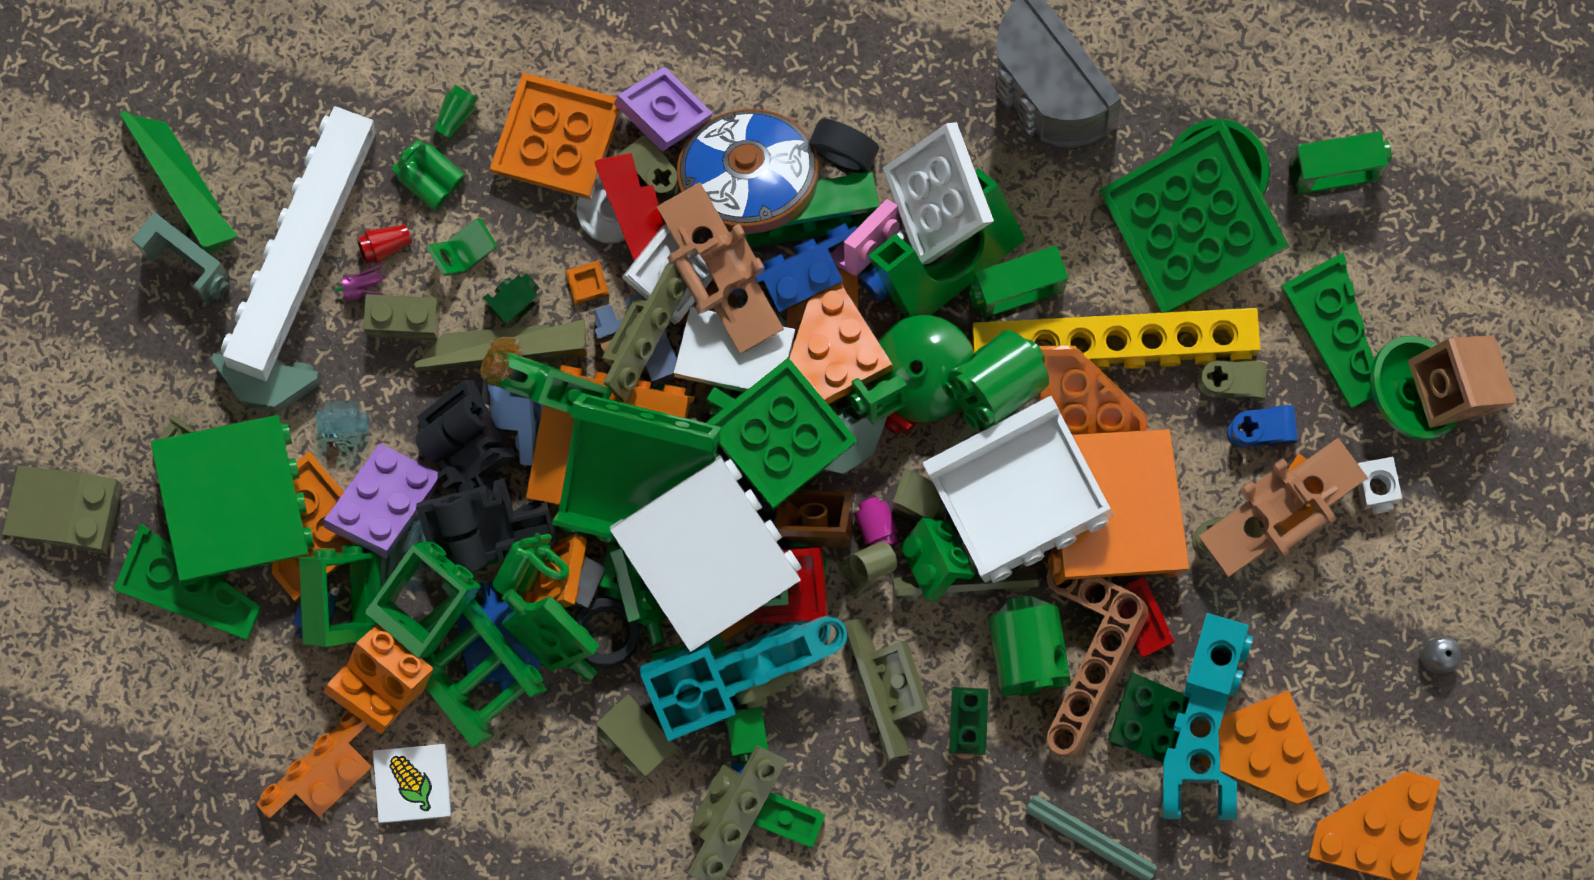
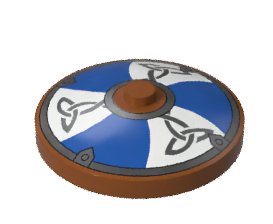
[677,109,819,234]

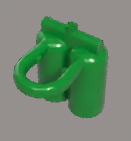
[391,139,466,211]
[492,533,570,595]

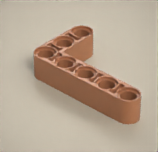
[1046,570,1148,758]

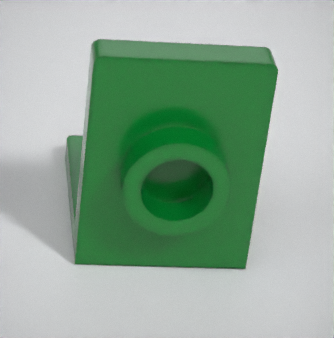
[426,218,498,276]

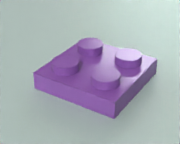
[614,67,713,151]

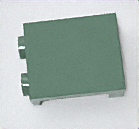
[131,212,230,305]

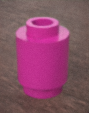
[854,497,899,546]

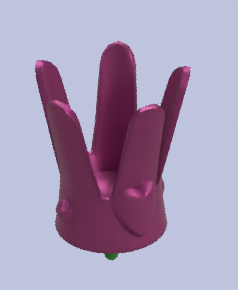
[335,264,387,302]

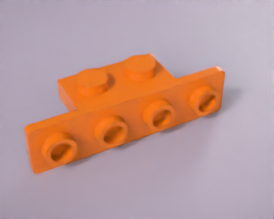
[257,711,372,818]

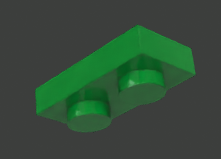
[753,792,826,849]

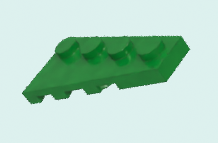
[1280,252,1374,410]
[113,523,262,641]

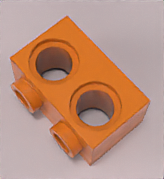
[346,624,434,712]

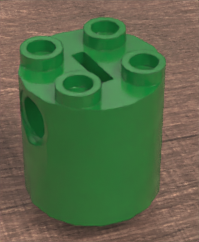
[943,330,1049,430]
[987,596,1071,697]

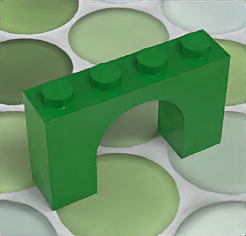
[868,168,1026,318]

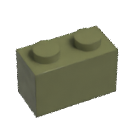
[363,294,440,341]
[596,694,678,779]

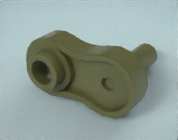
[735,672,796,709]

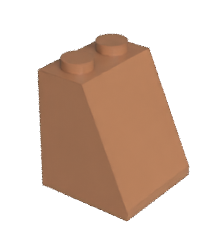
[1408,335,1517,428]

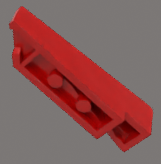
[594,153,686,318]

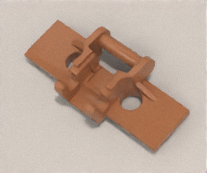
[657,182,784,354]
[1198,438,1368,577]

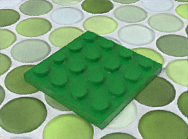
[1100,121,1289,313]

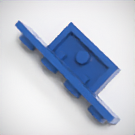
[730,223,857,312]

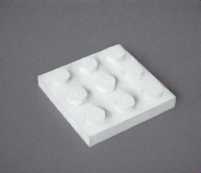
[883,122,994,265]

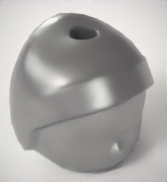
[1420,636,1461,674]

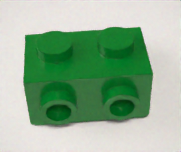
[900,517,976,601]

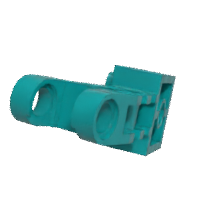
[1163,613,1253,820]
[640,616,847,741]

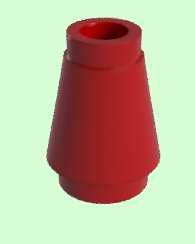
[357,224,412,264]

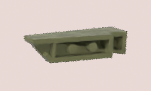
[414,320,587,373]

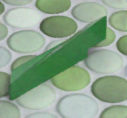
[119,111,239,255]

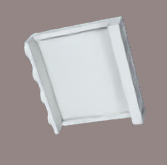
[923,396,1114,583]
[610,455,802,652]

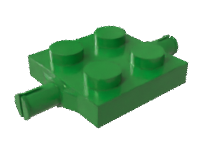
[610,549,669,646]
[501,588,599,682]

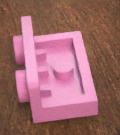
[830,199,900,277]

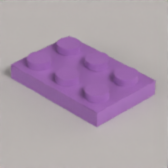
[324,444,441,559]

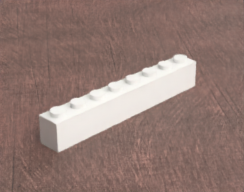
[221,106,376,382]

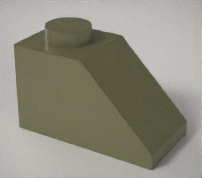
[892,468,946,522]

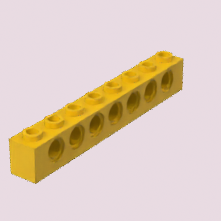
[971,308,1261,370]

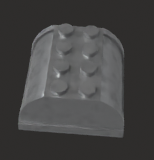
[996,0,1121,148]

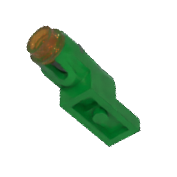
[481,350,612,414]

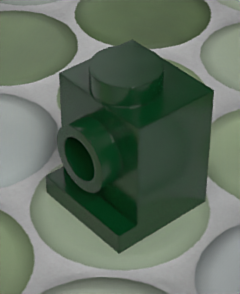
[483,273,540,328]

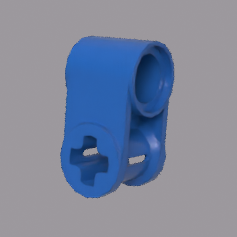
[1227,405,1299,448]

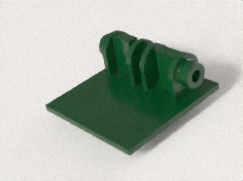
[1108,672,1190,763]

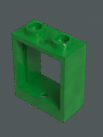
[1289,131,1392,195]
[969,245,1068,319]
[365,541,481,658]
[299,544,380,647]

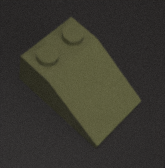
[2,465,123,555]

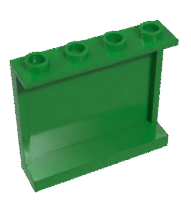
[552,393,722,542]
[150,414,315,586]

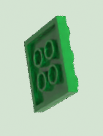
[706,357,858,510]

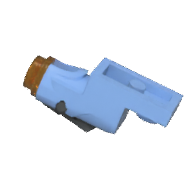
[482,337,543,466]

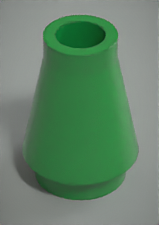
[433,84,479,139]

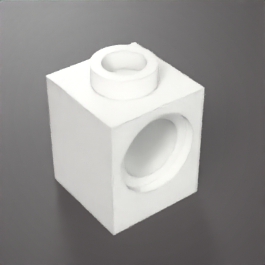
[1358,457,1402,514]

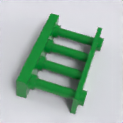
[418,580,547,748]

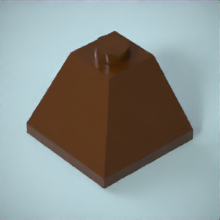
[774,490,853,549]

